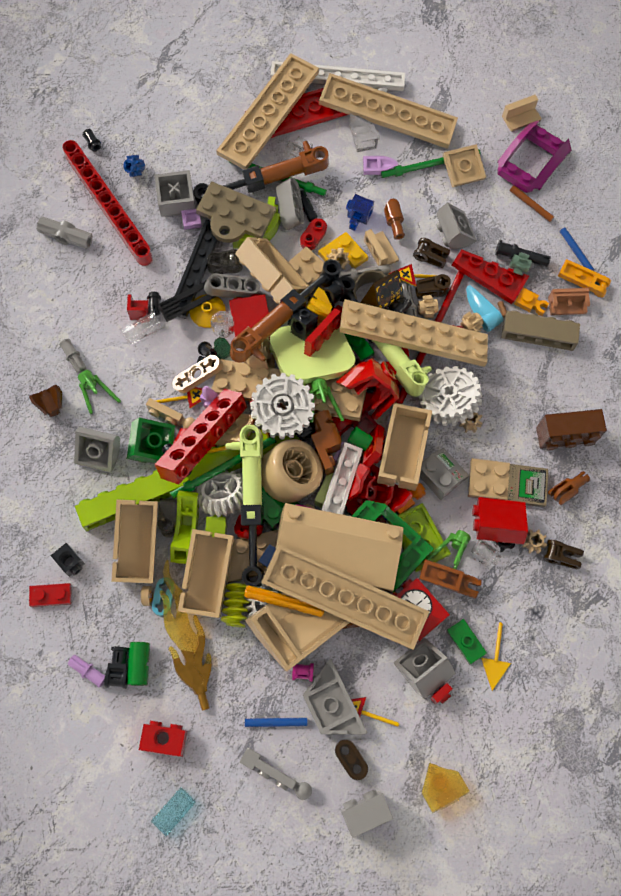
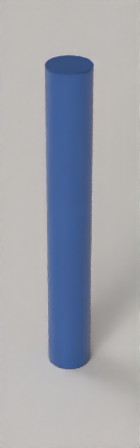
[560,227,594,271]
[245,718,307,727]

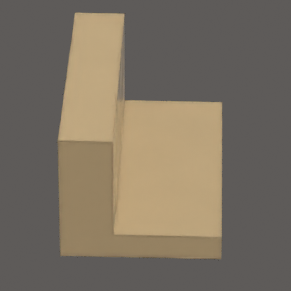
[502,94,542,132]
[364,229,399,266]

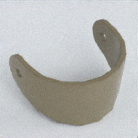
[353,270,386,299]

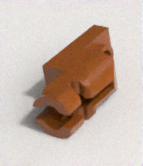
[311,410,342,475]
[419,559,482,599]

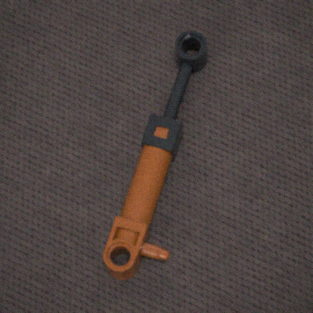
[193,141,329,205]
[230,259,341,363]

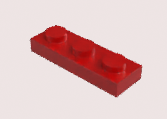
[304,308,341,357]
[363,424,385,468]

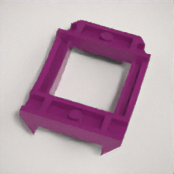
[497,120,572,193]

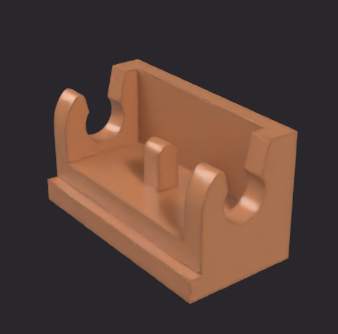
[548,288,590,315]

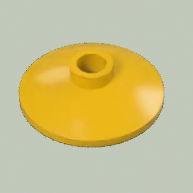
[189,294,226,328]

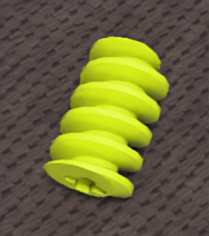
[221,583,249,628]

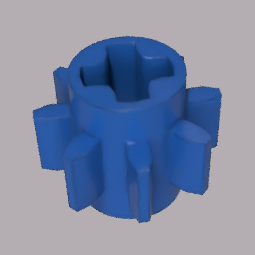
[123,155,145,177]

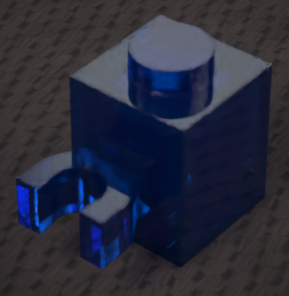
[346,194,375,231]

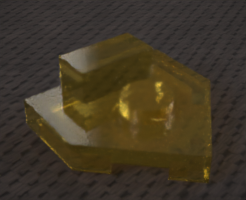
[422,763,470,814]

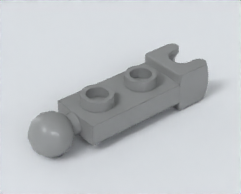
[240,747,312,800]

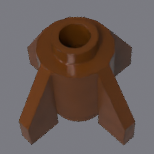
[29,384,62,418]

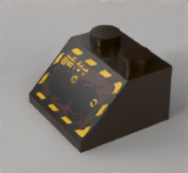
[360,270,404,310]

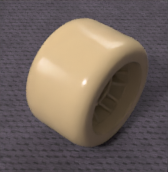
[261,439,323,503]

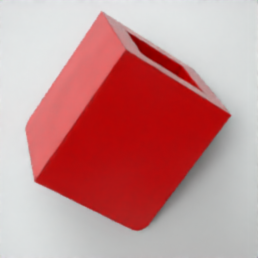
[127,294,149,320]

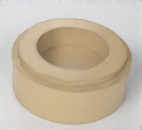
[141,586,154,606]

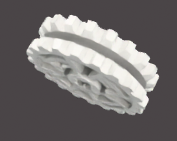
[419,366,482,426]
[250,373,315,439]

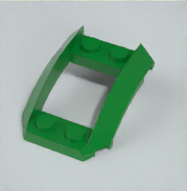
[351,500,434,593]

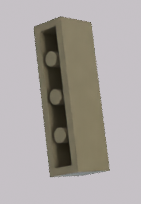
[501,311,580,351]

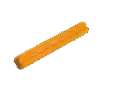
[244,585,324,617]

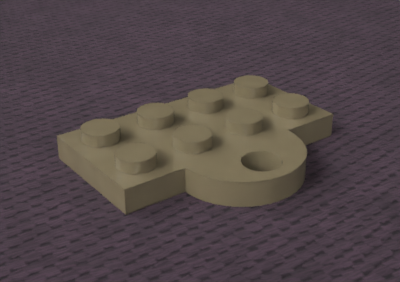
[196,181,276,243]

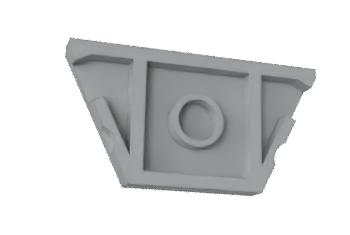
[303,659,367,735]

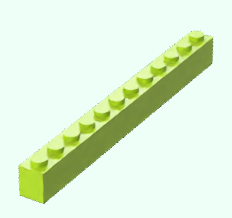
[74,427,302,532]

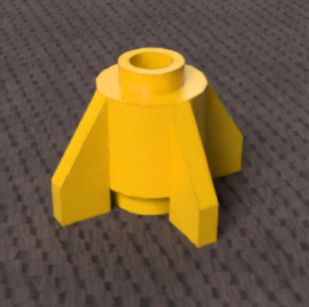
[305,287,332,323]

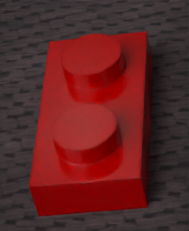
[29,583,71,607]

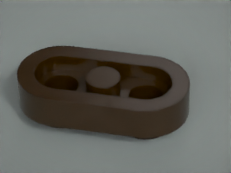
[335,740,368,780]

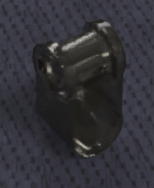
[207,249,243,274]
[157,498,177,538]

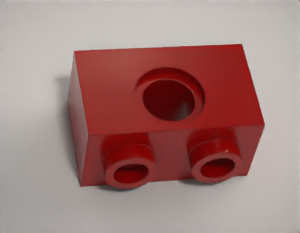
[138,720,187,757]

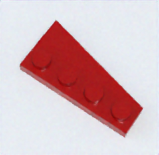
[451,249,529,305]

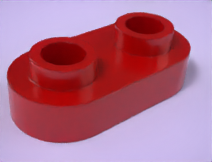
[300,218,327,250]

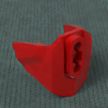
[336,358,399,420]
[345,463,413,516]

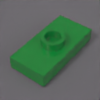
[344,333,375,362]
[446,619,487,665]

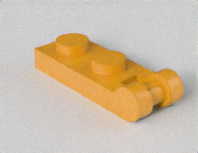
[558,259,611,298]

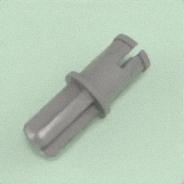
[59,339,86,373]

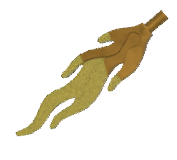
[159,560,212,711]

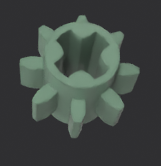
[509,252,532,275]

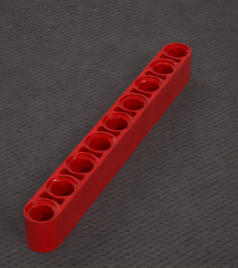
[62,140,153,266]

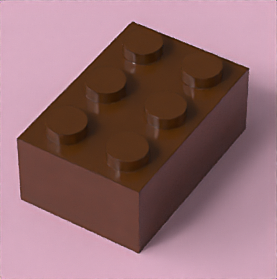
[536,409,607,450]

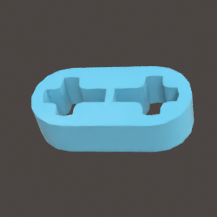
[152,578,175,617]

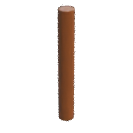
[510,185,554,222]

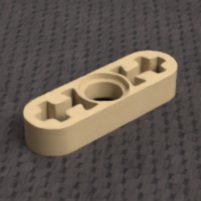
[173,355,223,393]

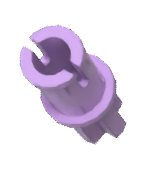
[68,655,105,687]

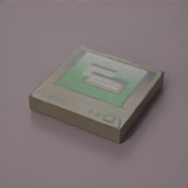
[508,464,548,507]

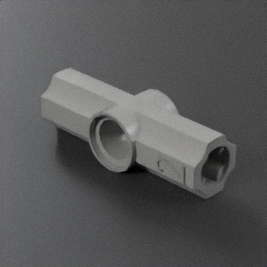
[36,217,93,249]

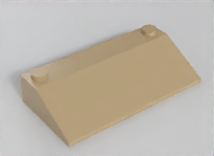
[276,503,403,592]
[245,593,350,672]

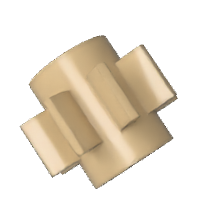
[326,248,350,269]
[418,295,438,319]
[460,311,484,332]
[459,413,483,433]
[522,529,547,554]

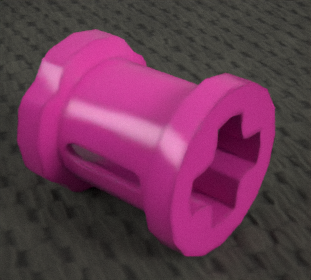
[292,663,314,682]

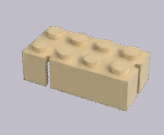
[235,237,309,304]
[377,403,432,491]
[111,499,158,583]
[178,529,235,618]

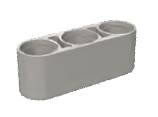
[276,178,304,230]
[204,273,260,298]

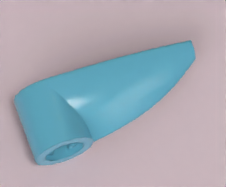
[466,285,504,332]

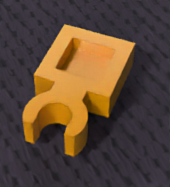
[514,287,549,316]

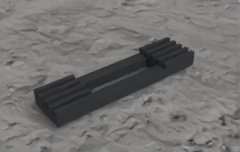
[157,273,220,322]

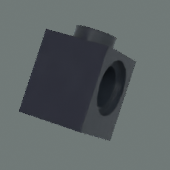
[291,307,318,341]
[50,543,85,577]

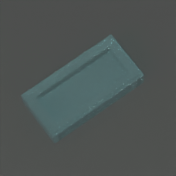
[151,787,196,836]

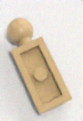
[146,398,196,428]

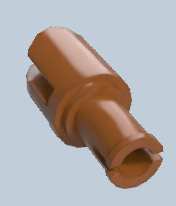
[384,198,405,240]
[548,471,590,505]

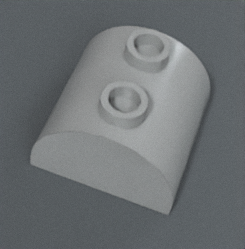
[436,203,477,249]
[74,427,120,472]

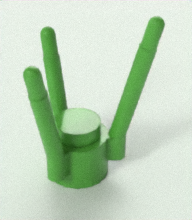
[78,370,121,414]
[309,378,344,423]
[426,530,471,570]

